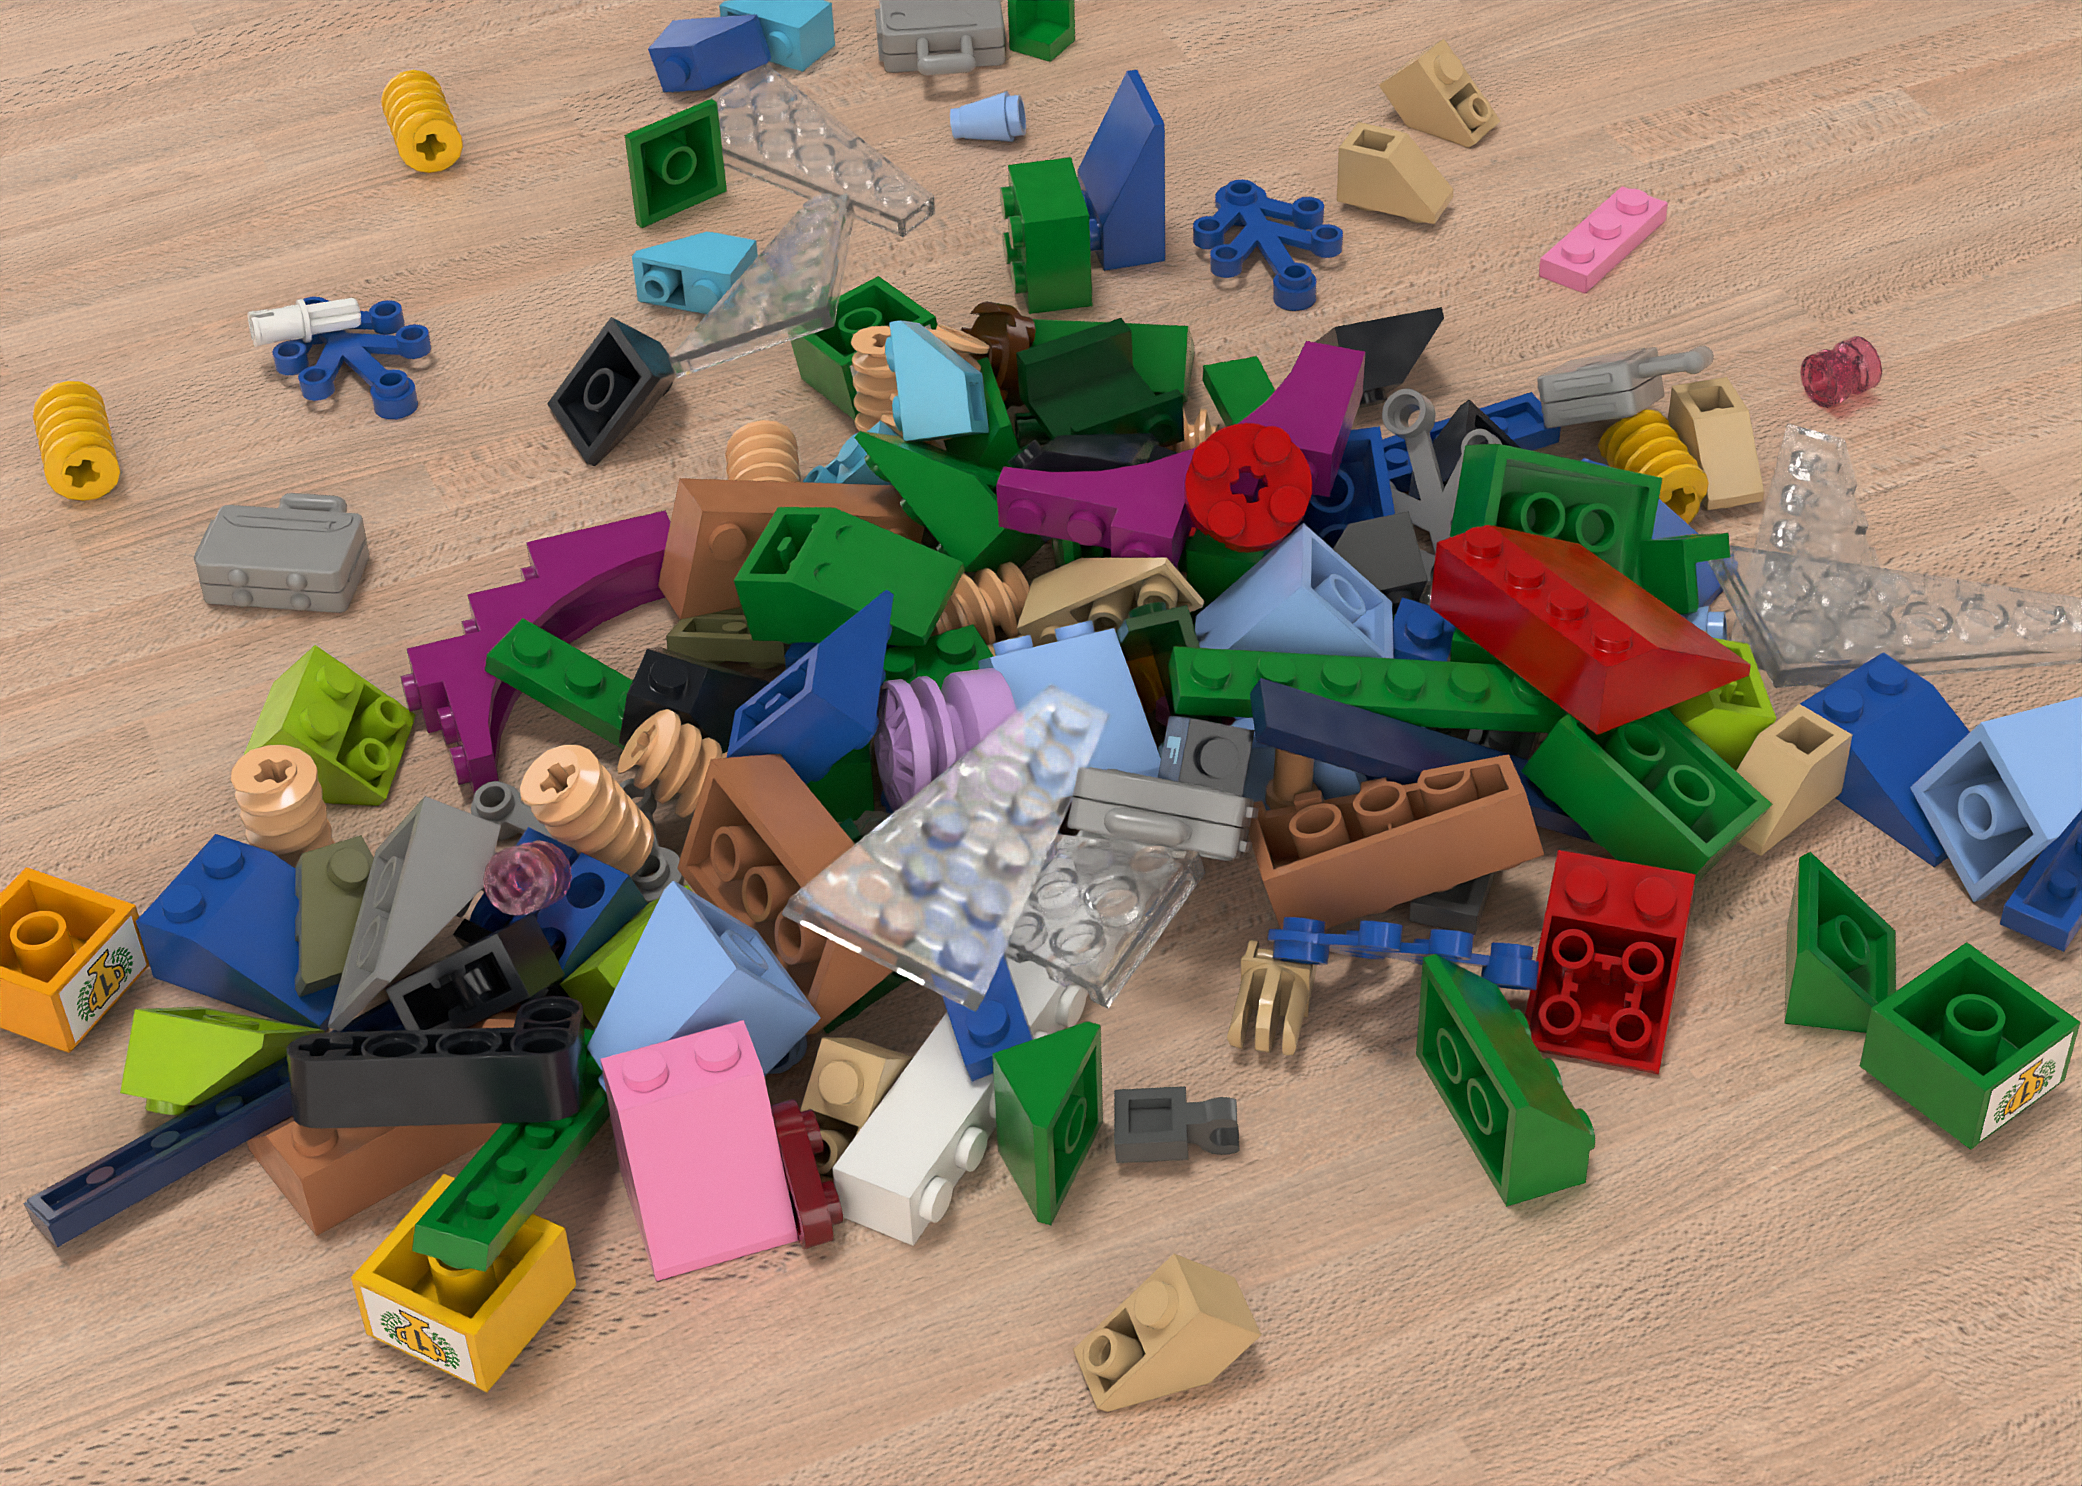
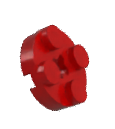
[1184,423,1312,553]

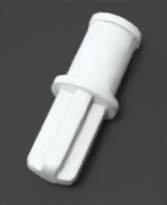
[248,298,361,347]

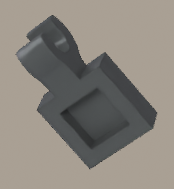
[1114,1086,1239,1163]

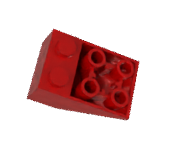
[1525,850,1696,1075]

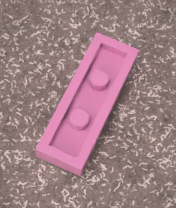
[1539,186,1668,294]

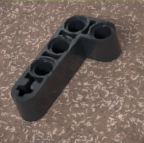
[286,996,587,1128]

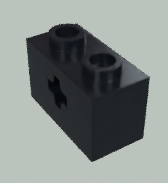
[385,913,565,1030]

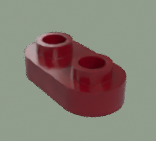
[770,1099,843,1249]

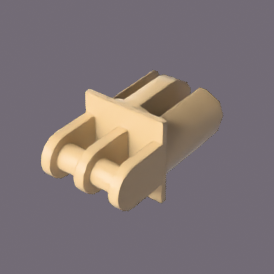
[1227,940,1317,1056]

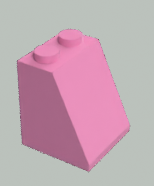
[600,1020,798,1281]

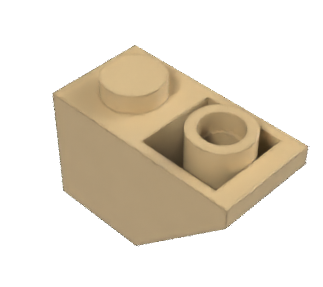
[1379,38,1501,148]
[1337,122,1454,224]
[1668,377,1764,511]
[1736,704,1852,856]
[800,1037,913,1183]
[1073,1253,1262,1412]

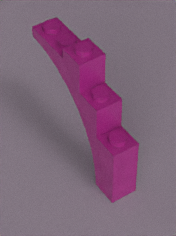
[996,341,1365,568]
[400,510,670,795]

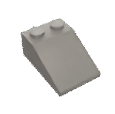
[328,796,502,1032]

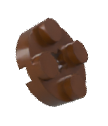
[960,302,1036,410]

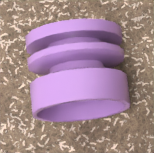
[874,668,1023,819]

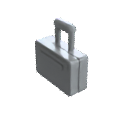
[875,0,1006,75]
[1537,346,1714,428]
[194,493,369,613]
[1068,767,1259,861]

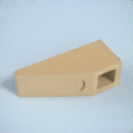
[1016,558,1204,647]

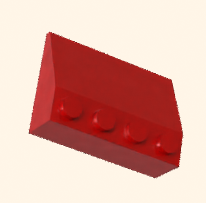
[1430,525,1751,735]

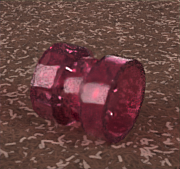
[1800,336,1882,408]
[483,840,572,916]

